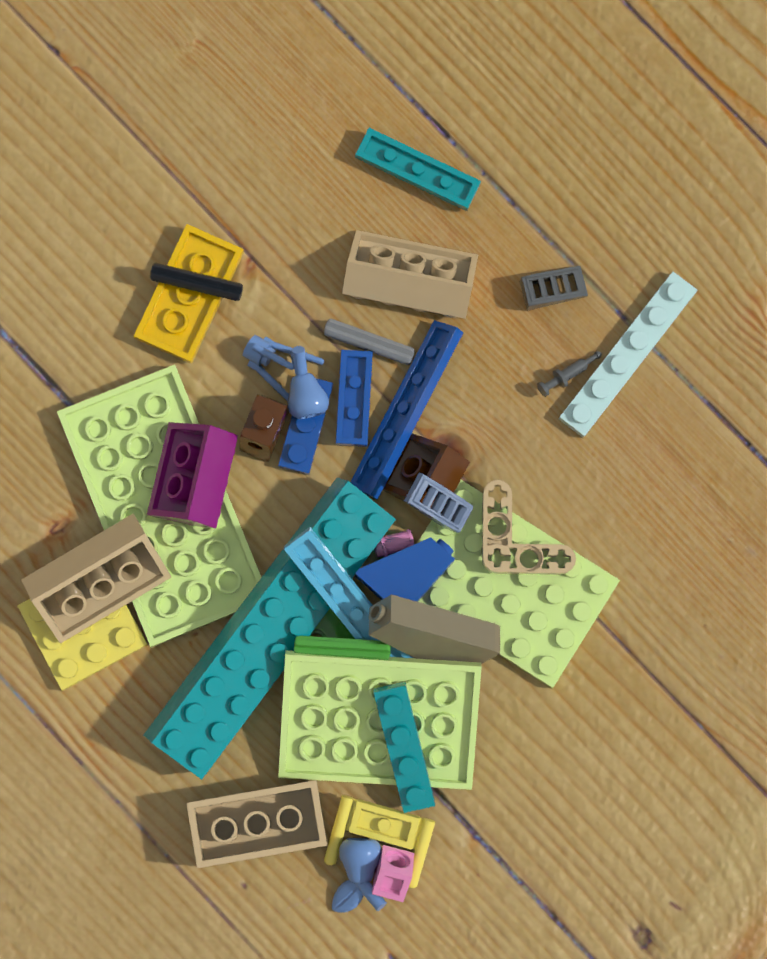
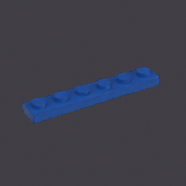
[351,320,463,500]

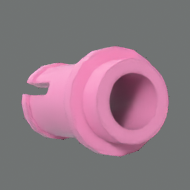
[374,529,414,558]

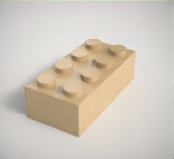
[187,780,327,868]

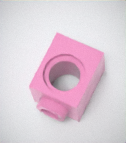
[372,845,414,902]

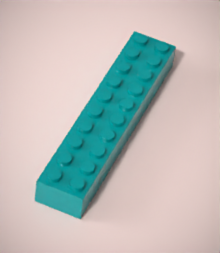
[143,477,396,780]

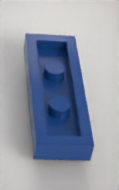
[336,350,373,447]
[278,378,333,475]

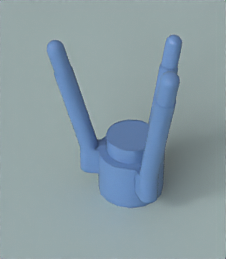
[242,335,324,401]

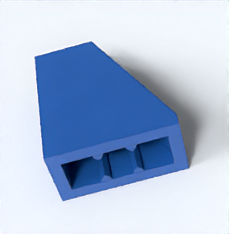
[355,537,455,602]

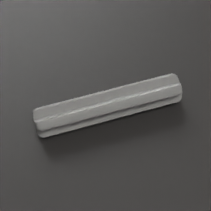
[324,319,414,365]

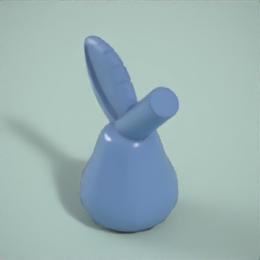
[287,346,329,419]
[332,838,387,913]

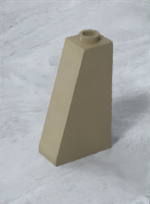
[368,594,500,664]

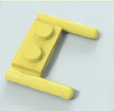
[324,795,435,889]

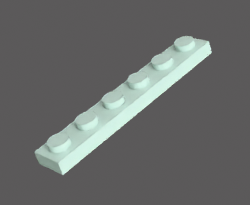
[559,272,698,438]

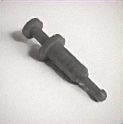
[537,351,602,397]

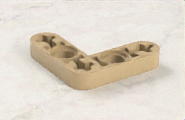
[482,480,576,575]

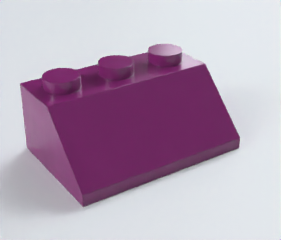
[147,422,238,528]

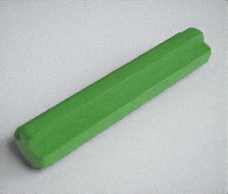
[294,636,391,660]

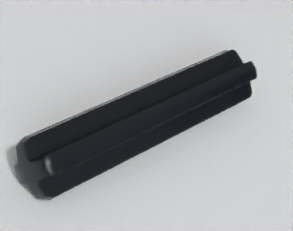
[150,263,243,301]

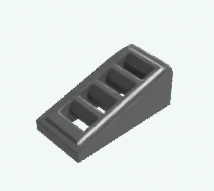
[519,266,588,311]

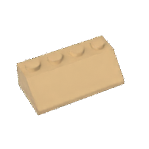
[342,230,478,319]
[21,513,171,644]

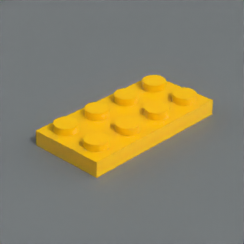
[134,224,244,364]

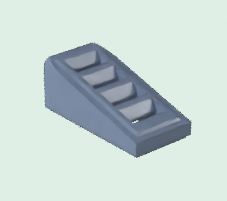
[404,473,473,533]

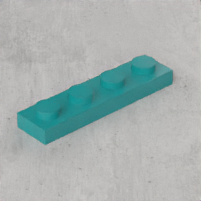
[355,128,481,211]
[374,682,435,813]

